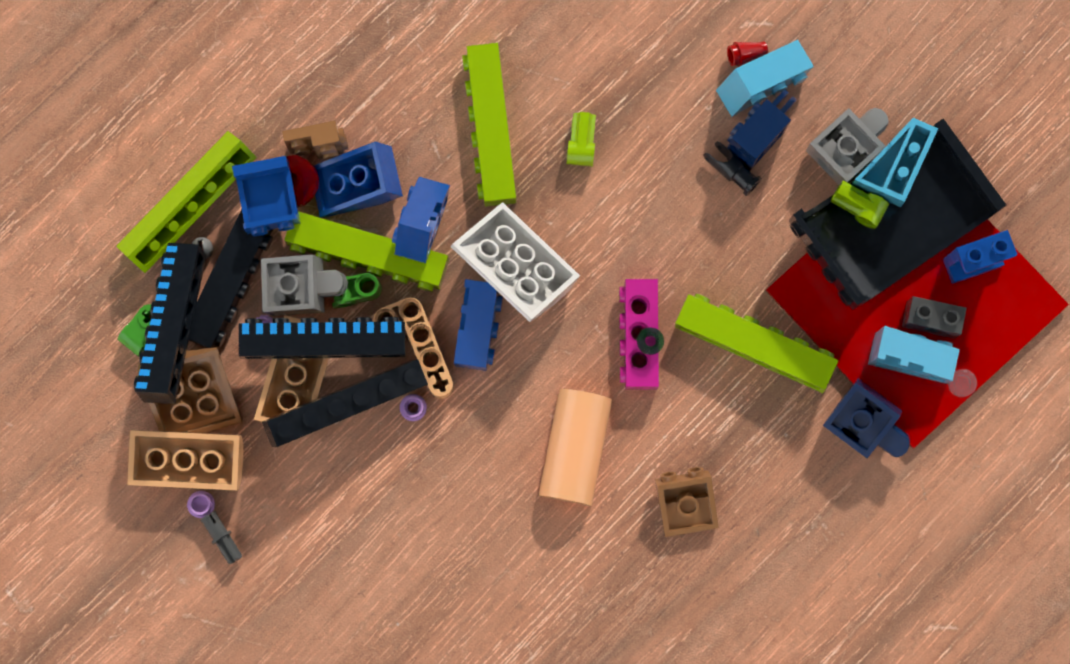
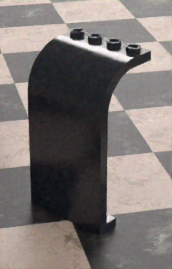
[789,118,1007,311]

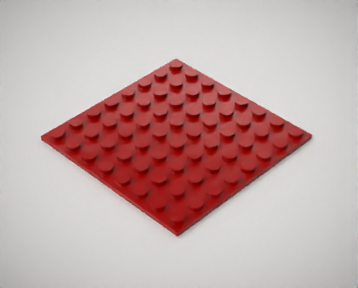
[765,220,1069,449]

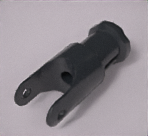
[703,141,762,196]

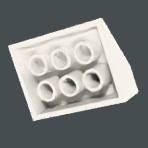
[451,202,580,322]

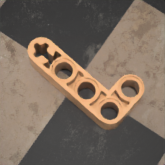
[373,297,454,399]

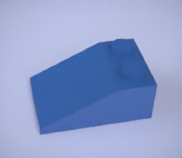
[313,141,403,218]

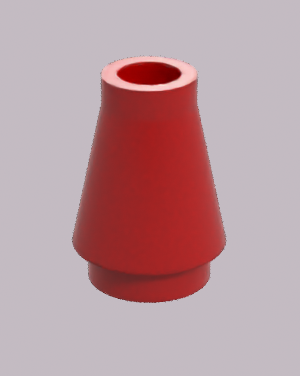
[727,41,768,67]

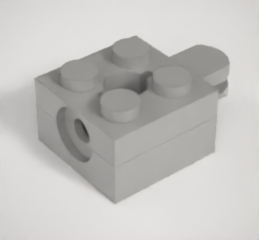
[806,108,889,185]
[261,255,348,316]

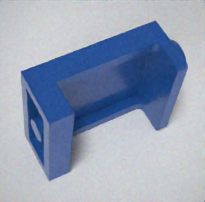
[232,156,300,236]
[943,230,1017,284]

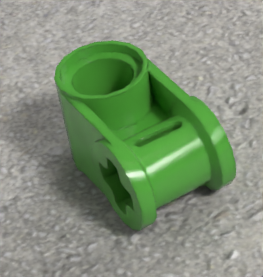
[332,273,382,308]
[117,304,151,357]

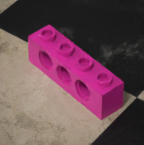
[619,279,659,390]

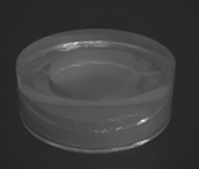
[948,369,977,397]

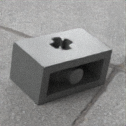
[902,296,966,339]

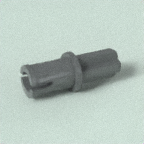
[200,511,242,564]

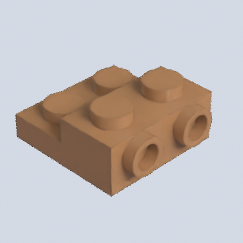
[282,120,349,160]
[655,467,719,537]

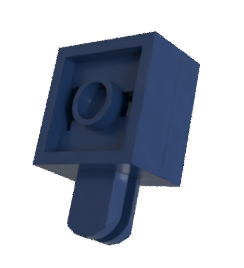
[727,89,797,171]
[823,378,910,458]

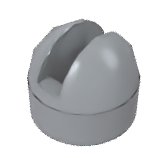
[192,237,214,259]

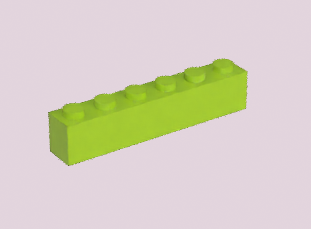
[462,43,516,207]
[116,131,257,273]
[284,212,449,292]
[675,294,838,393]

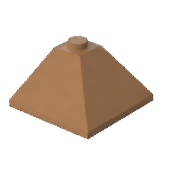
[138,347,242,433]

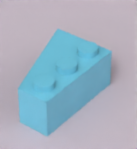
[716,40,814,117]
[852,118,938,207]
[868,326,960,384]

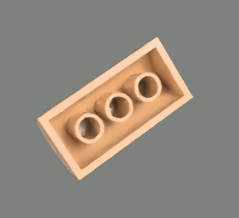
[254,315,329,423]
[538,389,612,506]
[127,430,243,490]

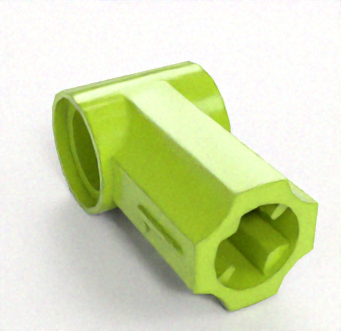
[566,112,596,167]
[830,180,889,229]

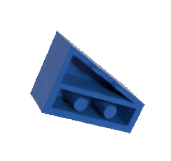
[392,177,450,263]
[454,279,503,371]

